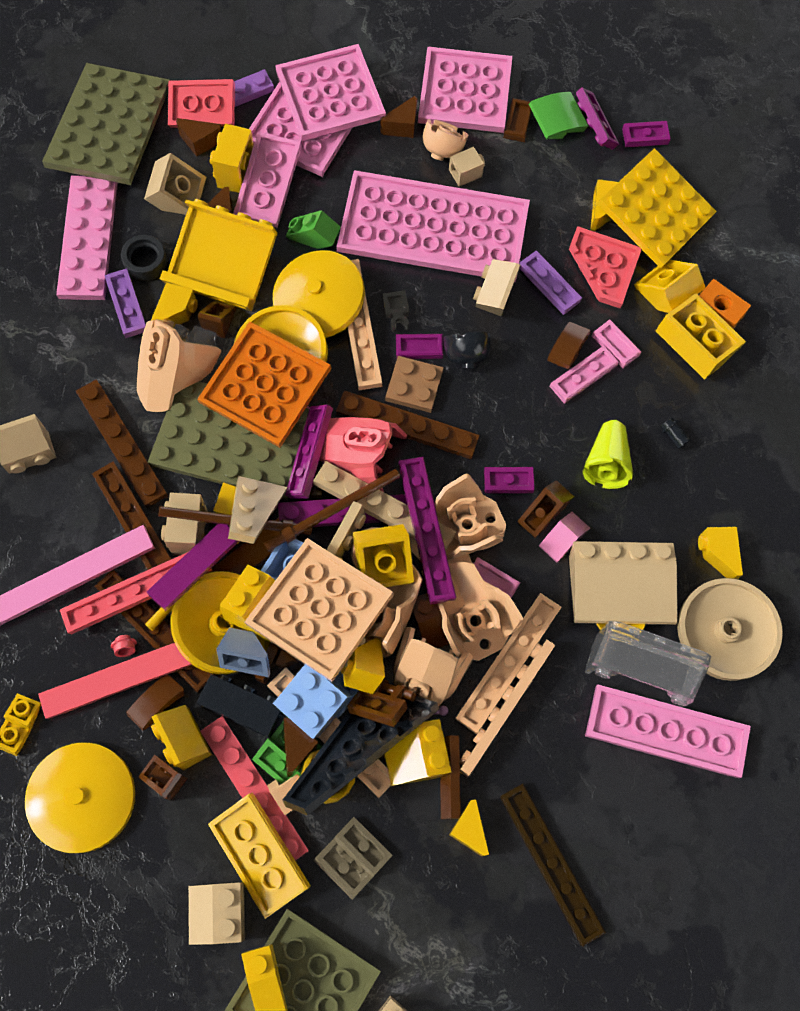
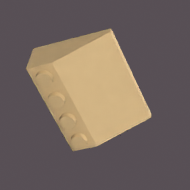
[569,541,677,625]

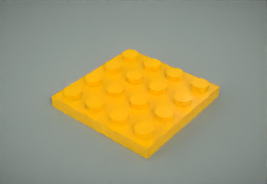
[597,148,717,268]

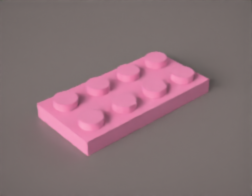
[233,132,302,228]

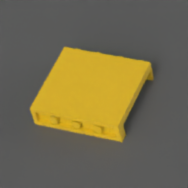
[160,199,278,311]

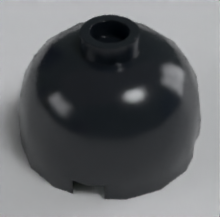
[443,332,491,369]

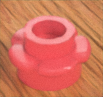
[111,635,137,657]

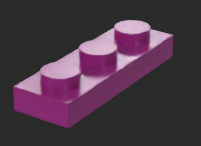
[576,87,619,150]

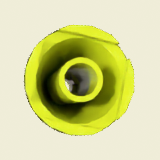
[583,420,633,489]

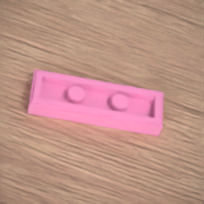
[550,345,619,404]

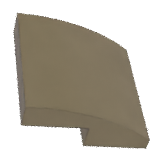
[314,817,393,900]

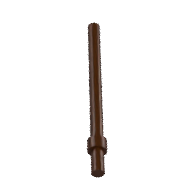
[264,469,400,552]
[158,506,312,535]

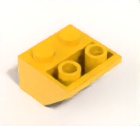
[151,705,212,770]

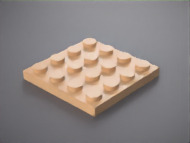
[245,538,393,682]

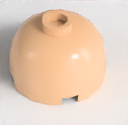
[423,119,469,161]

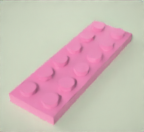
[56,176,118,300]
[585,685,751,779]

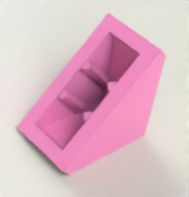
[539,512,590,562]

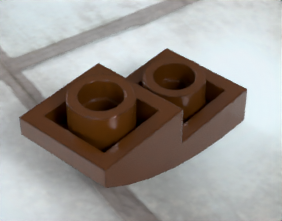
[547,322,590,369]
[126,674,184,731]

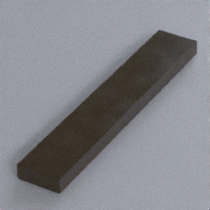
[500,784,606,947]

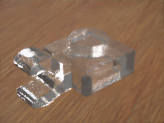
[174,324,217,346]

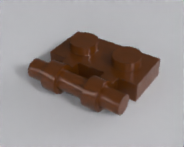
[347,679,416,727]

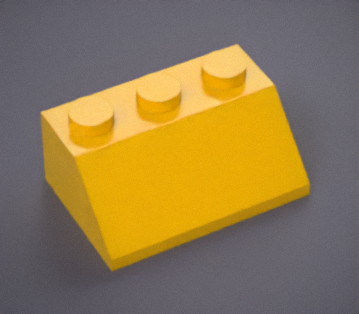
[656,293,746,380]

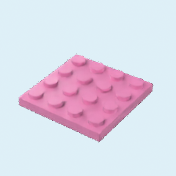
[275,44,386,141]
[418,47,512,133]
[249,82,352,177]

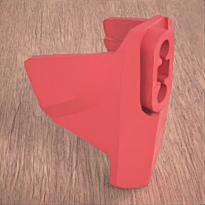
[319,417,407,492]

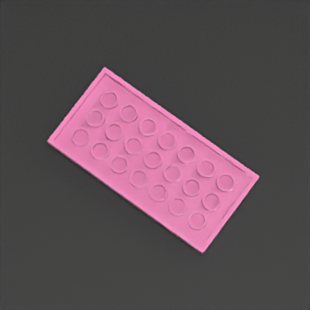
[337,170,530,282]

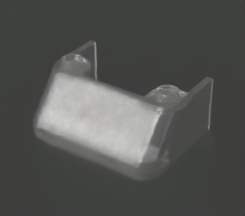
[585,621,712,708]

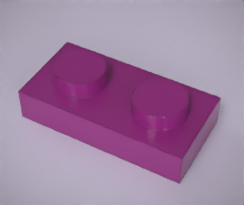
[622,121,670,147]
[484,467,534,493]

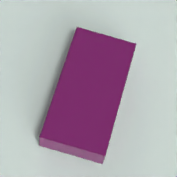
[396,334,443,359]

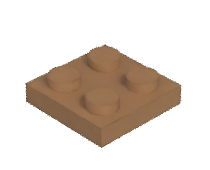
[385,356,443,413]

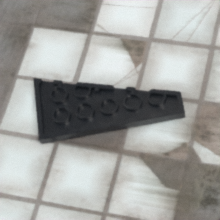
[282,694,439,816]

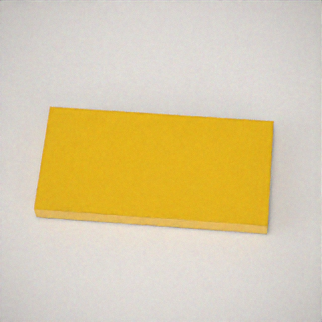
[208,792,311,919]

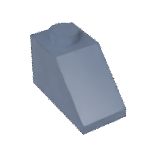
[216,628,271,677]

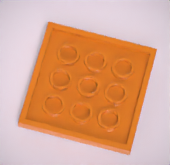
[197,321,331,448]

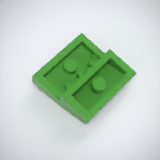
[529,92,588,139]
[252,717,323,784]

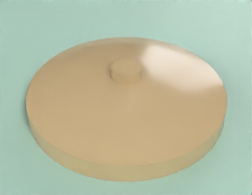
[677,578,782,681]

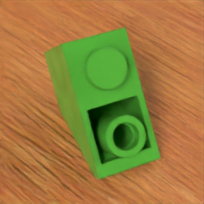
[286,210,341,249]

